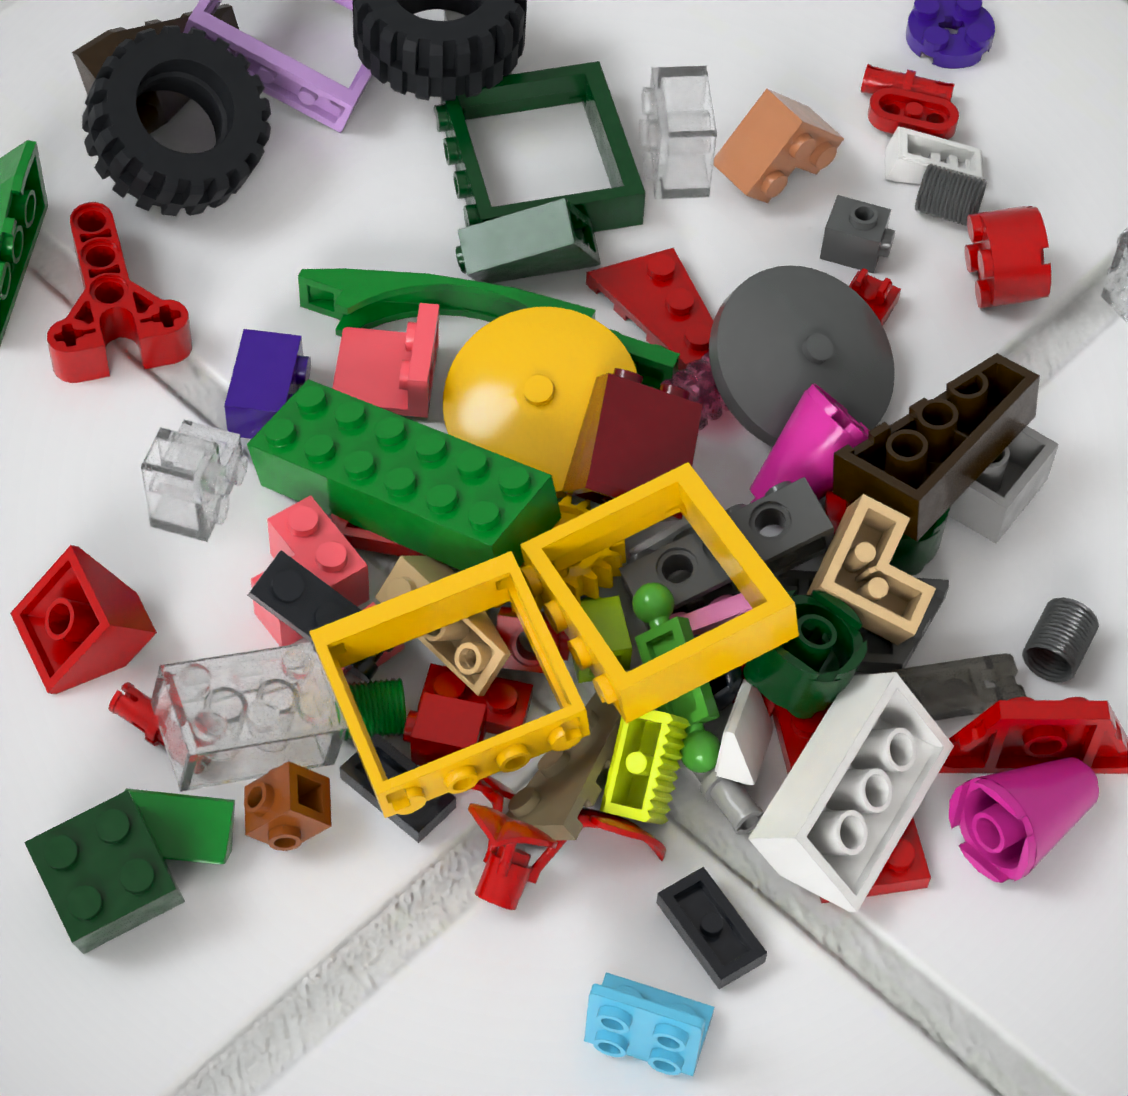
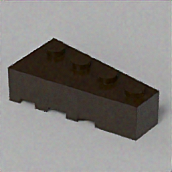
[833,353,1040,541]

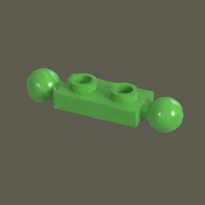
[632,582,721,773]

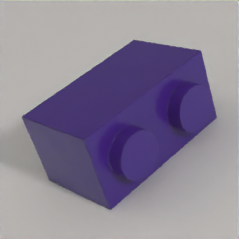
[224,329,311,439]

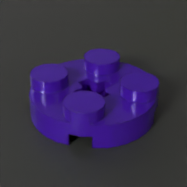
[906,0,995,69]

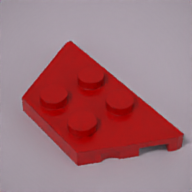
[939,697,1128,774]

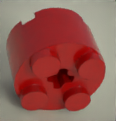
[965,206,1051,308]

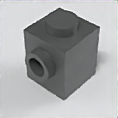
[820,195,896,273]

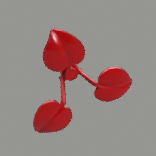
[429,761,666,910]

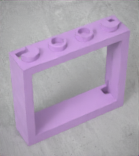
[183,0,372,133]

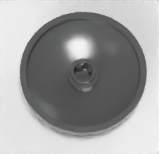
[709,265,894,447]

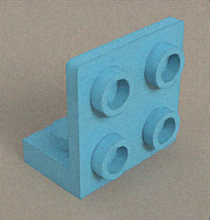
[584,972,714,1076]

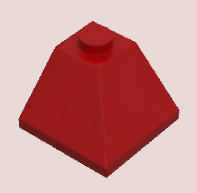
[10,545,157,694]

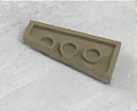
[506,669,632,840]

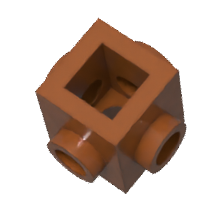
[244,761,332,851]

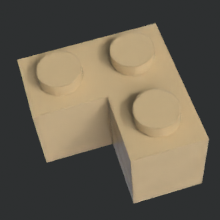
[806,494,936,645]

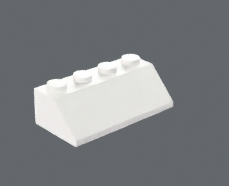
[748,672,954,912]

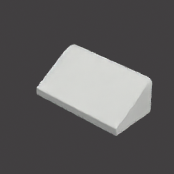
[715,679,773,785]

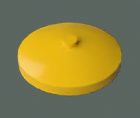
[443,307,637,498]

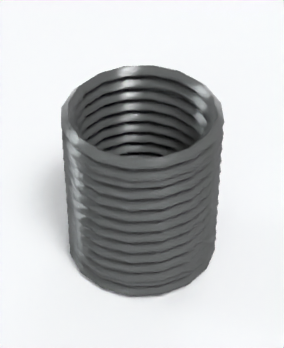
[915,163,987,226]
[1022,597,1099,682]

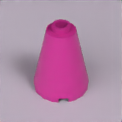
[749,384,870,503]
[949,757,1099,883]

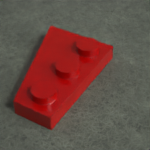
[586,248,713,376]

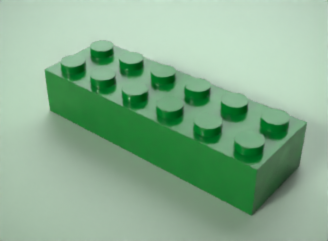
[247,379,562,571]

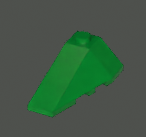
[0,140,48,345]

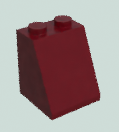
[562,368,703,522]

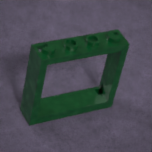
[434,61,646,232]

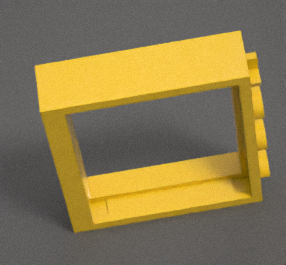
[520,462,799,724]
[309,551,590,818]

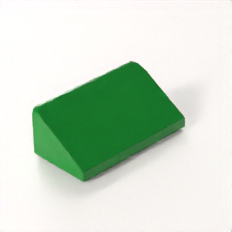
[125,788,235,865]

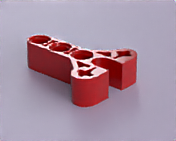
[47,202,192,383]

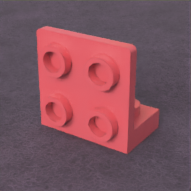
[332,303,439,418]

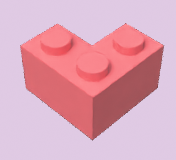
[251,495,369,649]

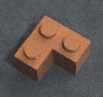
[711,88,844,203]

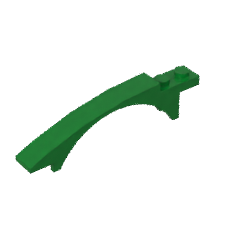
[298,268,680,390]

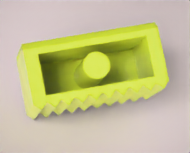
[600,710,690,825]

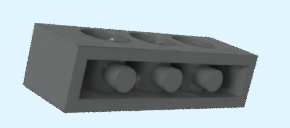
[619,477,834,631]

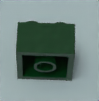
[24,790,185,954]

